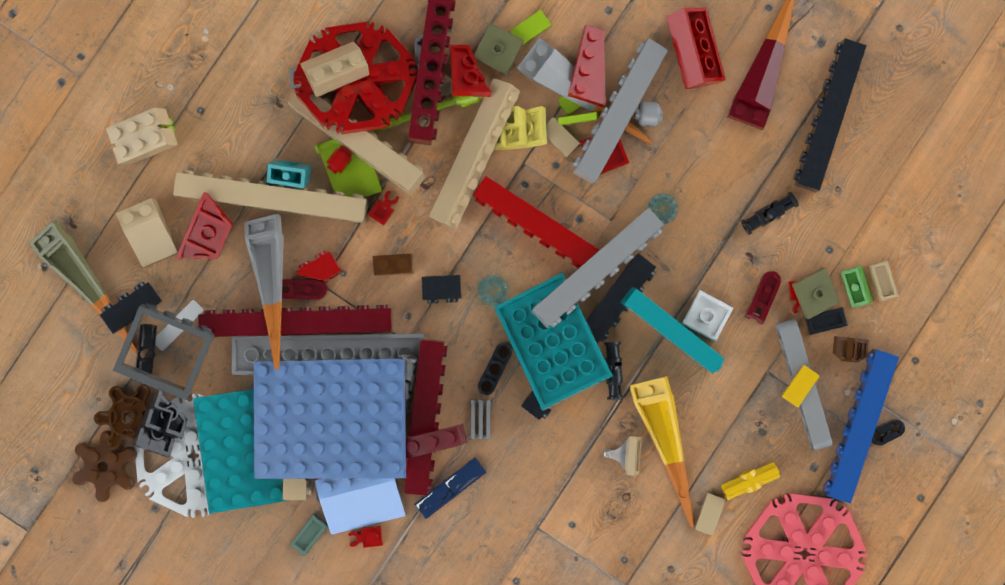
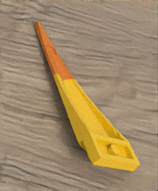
[629,376,695,528]

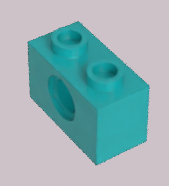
[267,159,311,188]

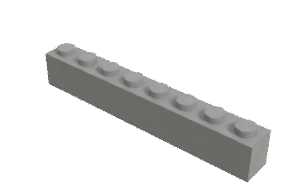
[572,38,668,184]
[532,208,664,328]

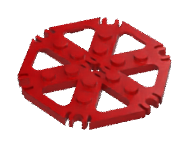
[293,21,417,135]

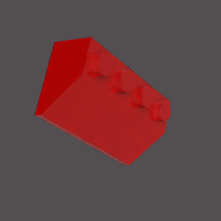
[666,7,726,89]

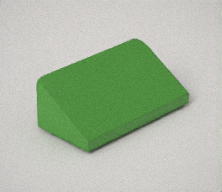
[840,265,873,308]

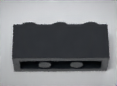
[100,281,163,334]

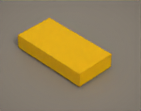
[781,365,820,408]

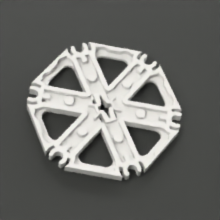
[135,394,210,518]

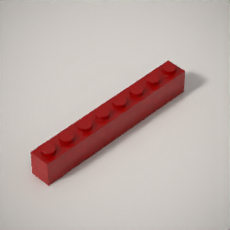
[473,176,600,269]

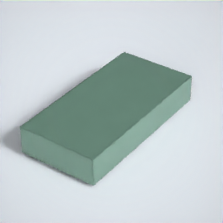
[290,514,328,557]

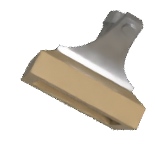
[604,436,642,476]

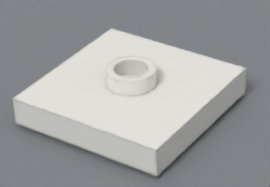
[681,290,733,342]

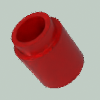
[326,145,354,175]

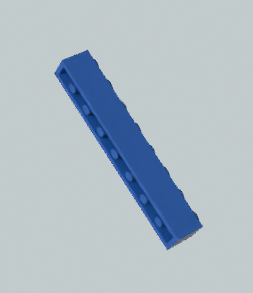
[824,349,899,504]

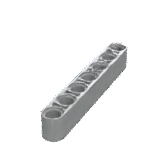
[775,319,832,451]

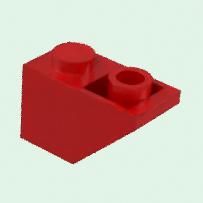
[296,251,343,282]

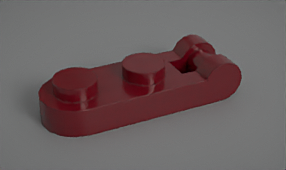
[744,271,781,325]
[282,279,328,300]

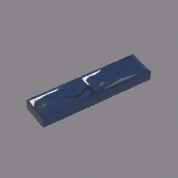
[414,457,487,519]

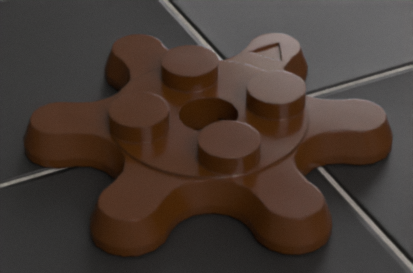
[94,384,151,449]
[72,430,137,502]

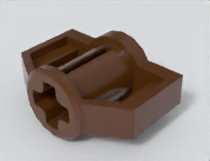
[833,336,869,363]

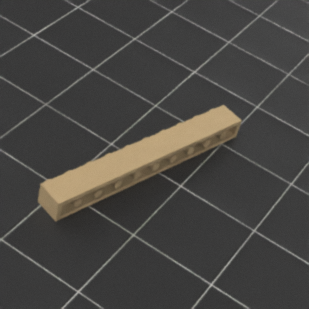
[173,170,368,223]

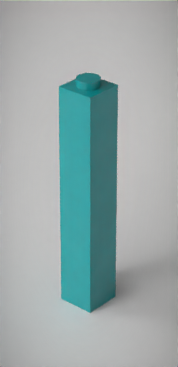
[620,287,725,374]

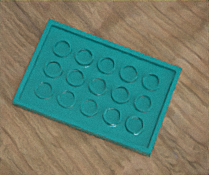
[494,273,613,411]
[193,389,287,514]

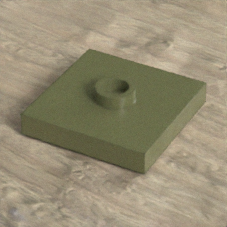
[474,23,524,75]
[792,268,839,319]

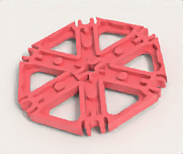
[742,493,867,585]

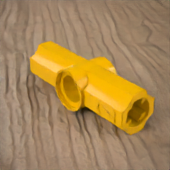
[721,462,780,500]

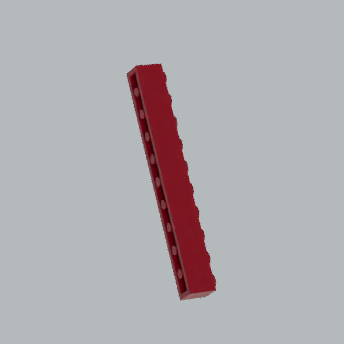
[198,305,393,337]

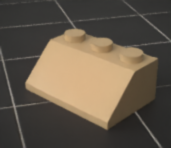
[300,41,369,97]

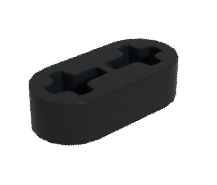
[871,419,905,446]

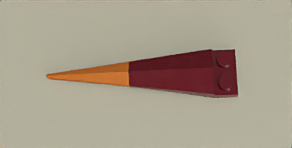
[727,0,794,130]

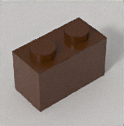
[373,253,414,276]

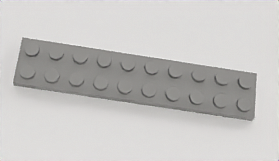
[232,334,424,375]

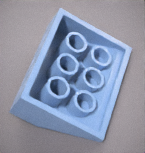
[315,478,406,535]

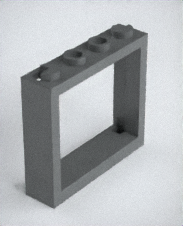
[113,303,215,400]

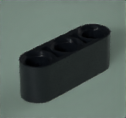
[478,343,512,395]

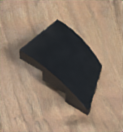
[132,390,188,457]

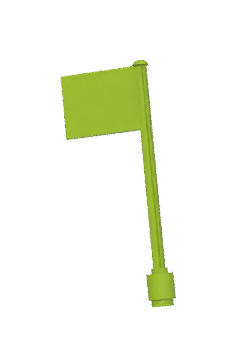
[315,96,483,198]

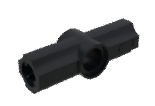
[134,324,157,383]

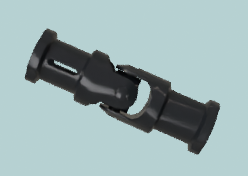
[741,192,799,235]
[604,341,624,400]

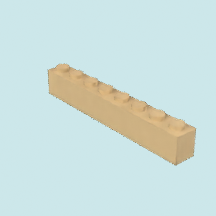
[429,78,520,229]
[288,94,425,195]

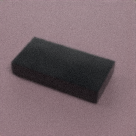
[805,307,848,335]

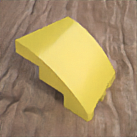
[494,106,547,150]

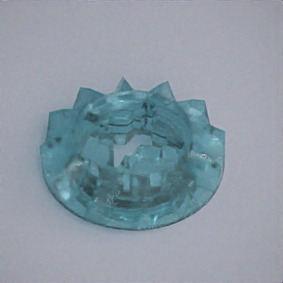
[648,193,678,224]
[478,275,508,306]

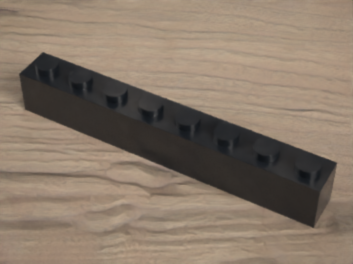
[793,38,867,193]

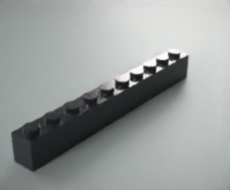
[521,253,656,420]

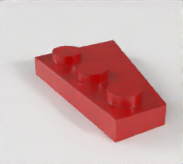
[449,44,492,97]

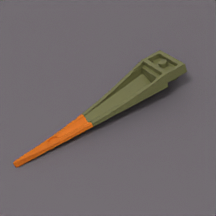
[29,220,138,353]

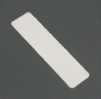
[155,300,203,351]

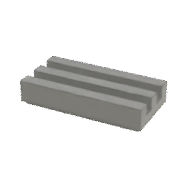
[471,400,490,439]

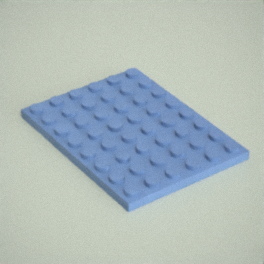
[254,359,406,479]

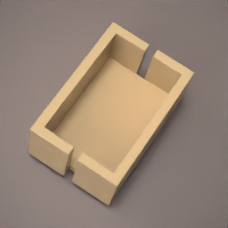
[106,108,178,165]

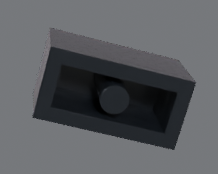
[422,275,462,304]

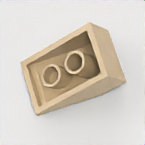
[116,198,178,268]

